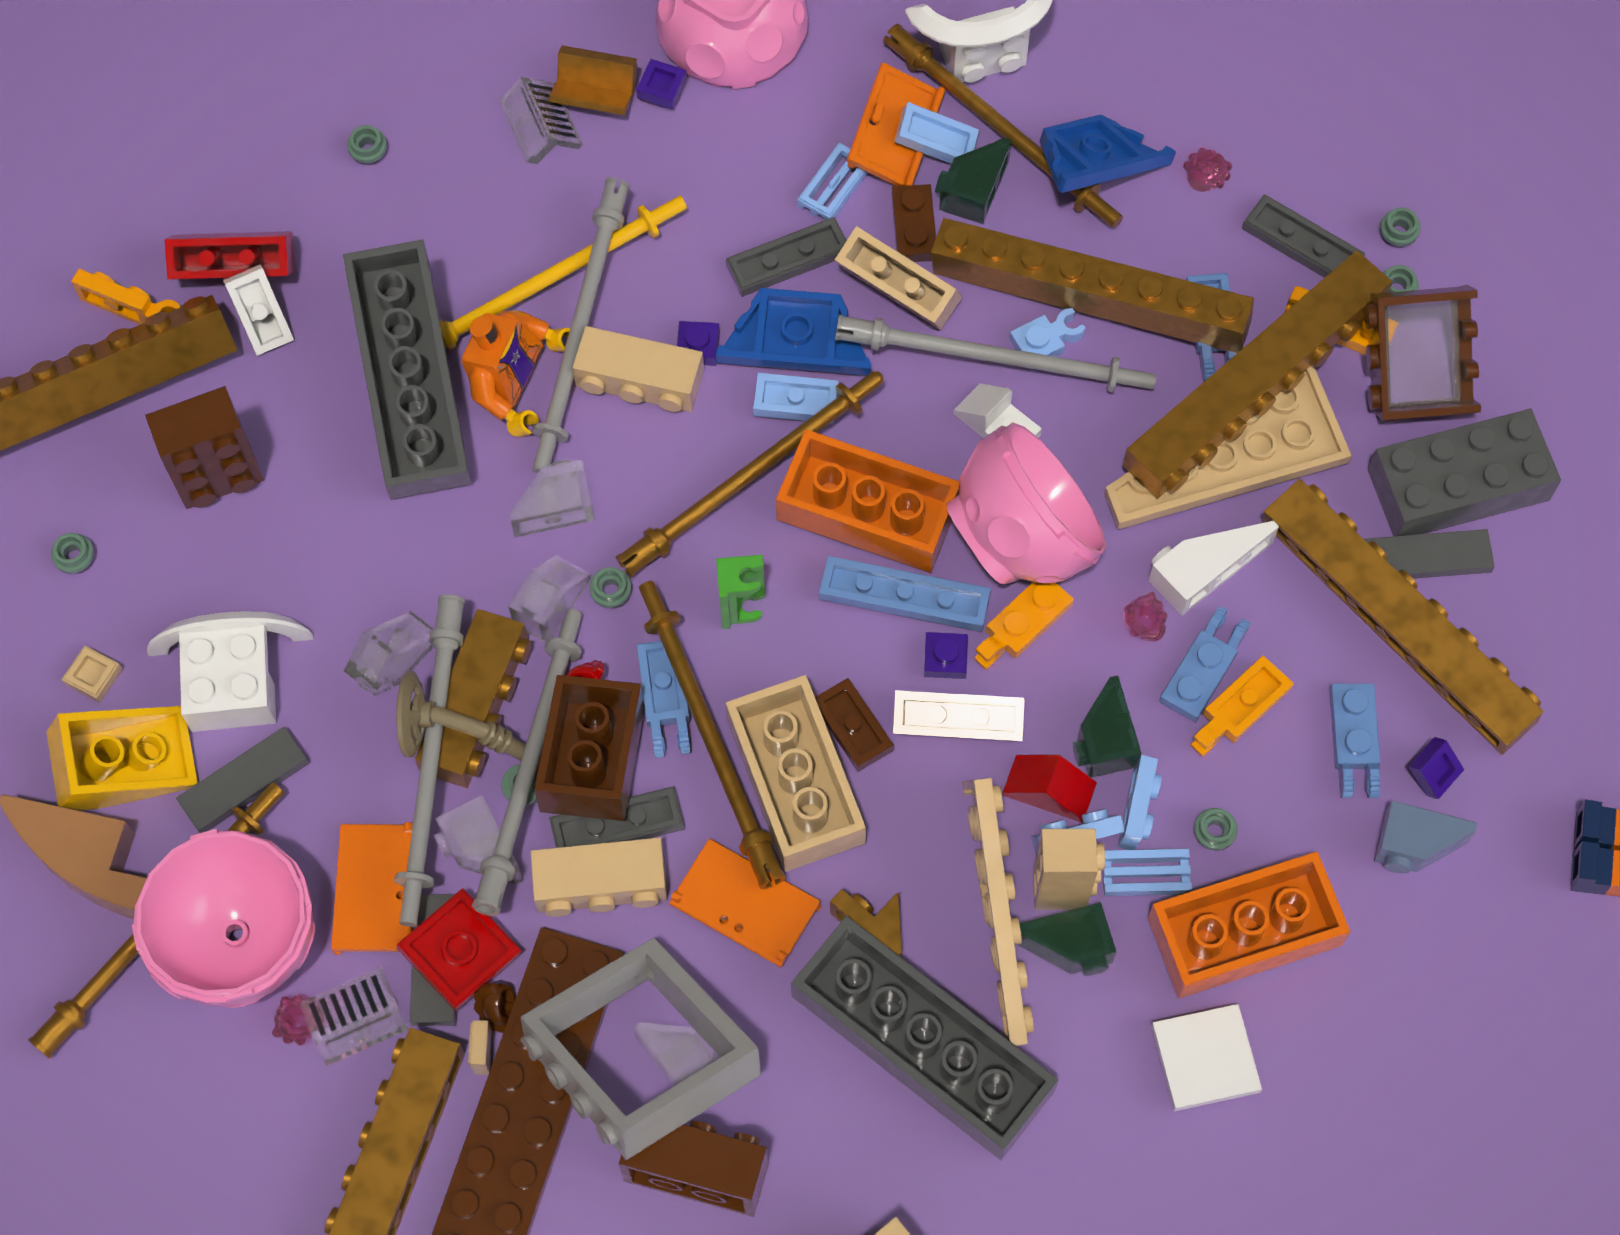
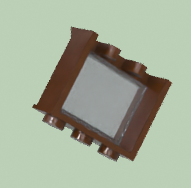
[1364,285,1481,420]

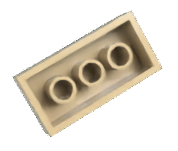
[725,675,866,872]

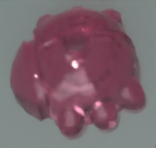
[1183,147,1232,192]
[1124,592,1167,642]
[272,994,325,1046]

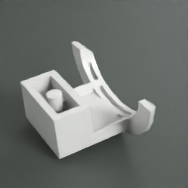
[905,0,1053,83]
[147,611,314,732]

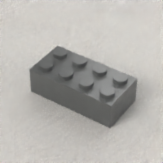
[1367,408,1561,536]

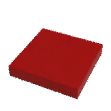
[396,888,522,1012]

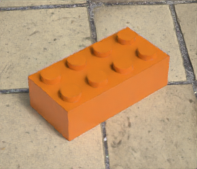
[776,429,960,573]
[1147,851,1351,999]

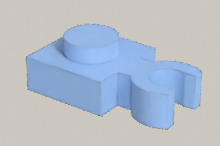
[1009,308,1085,370]

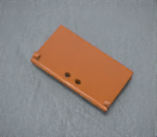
[846,63,945,186]
[331,822,413,955]
[669,839,821,968]

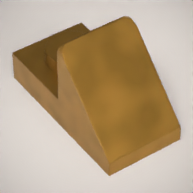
[830,889,902,957]

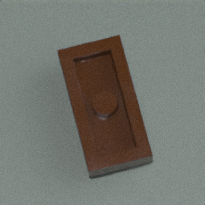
[891,184,936,262]
[815,678,894,772]

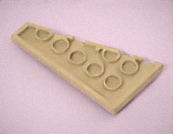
[1104,364,1352,530]
[961,778,1034,1046]

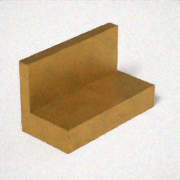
[549,45,637,115]

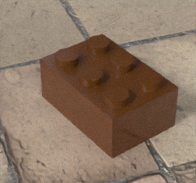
[145,386,264,510]
[534,675,645,821]
[619,1120,768,1217]

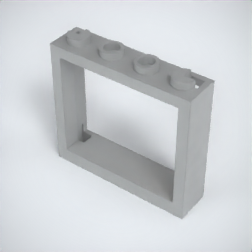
[520,937,761,1160]

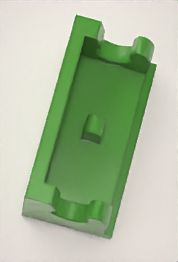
[716,554,765,629]

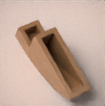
[0,794,147,919]

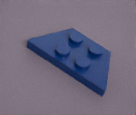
[1039,114,1176,193]
[716,288,871,376]

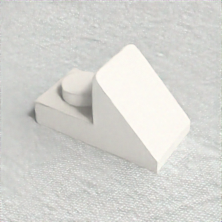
[223,265,294,356]
[953,383,1042,438]

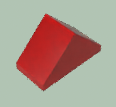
[1002,755,1097,823]

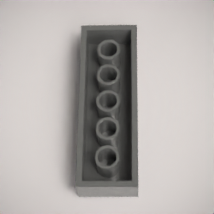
[343,239,471,500]
[791,916,1059,1160]

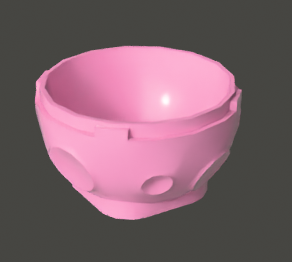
[656,0,809,89]
[947,422,1106,584]
[131,829,315,1008]

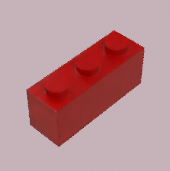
[164,231,295,280]

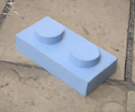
[753,373,838,424]
[1117,755,1162,850]
[1031,809,1125,853]

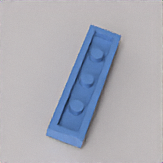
[819,556,991,632]

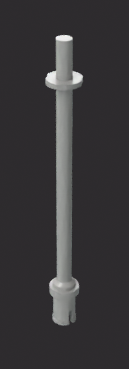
[532,177,630,475]
[835,314,1156,393]
[394,594,465,927]
[472,609,582,916]

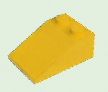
[46,706,197,810]

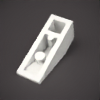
[1148,521,1279,616]

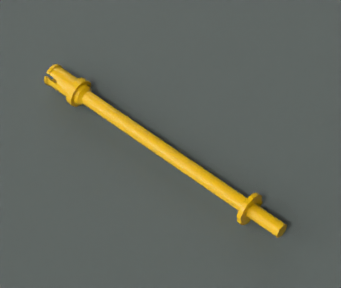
[440,195,687,351]

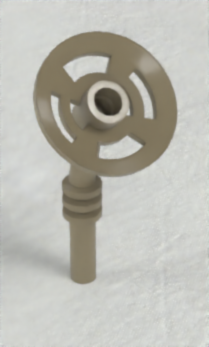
[396,671,541,769]

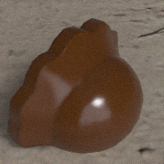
[474,983,515,1033]

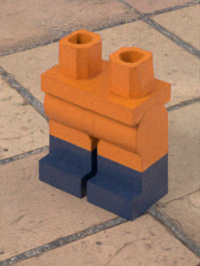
[1570,799,1620,897]

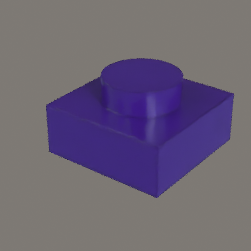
[636,59,687,109]
[677,321,720,366]
[924,632,968,679]
[1408,737,1464,799]

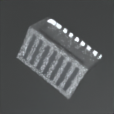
[499,76,583,164]
[299,967,409,1066]

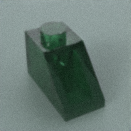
[935,138,1012,224]
[1073,675,1142,778]
[1016,902,1117,976]

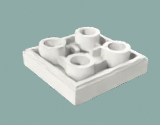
[1151,1004,1262,1111]

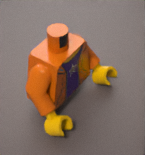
[462,311,570,437]

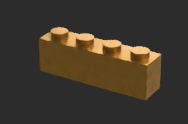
[415,608,532,789]

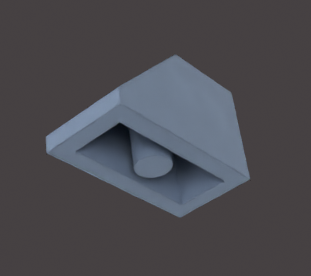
[1374,800,1477,874]

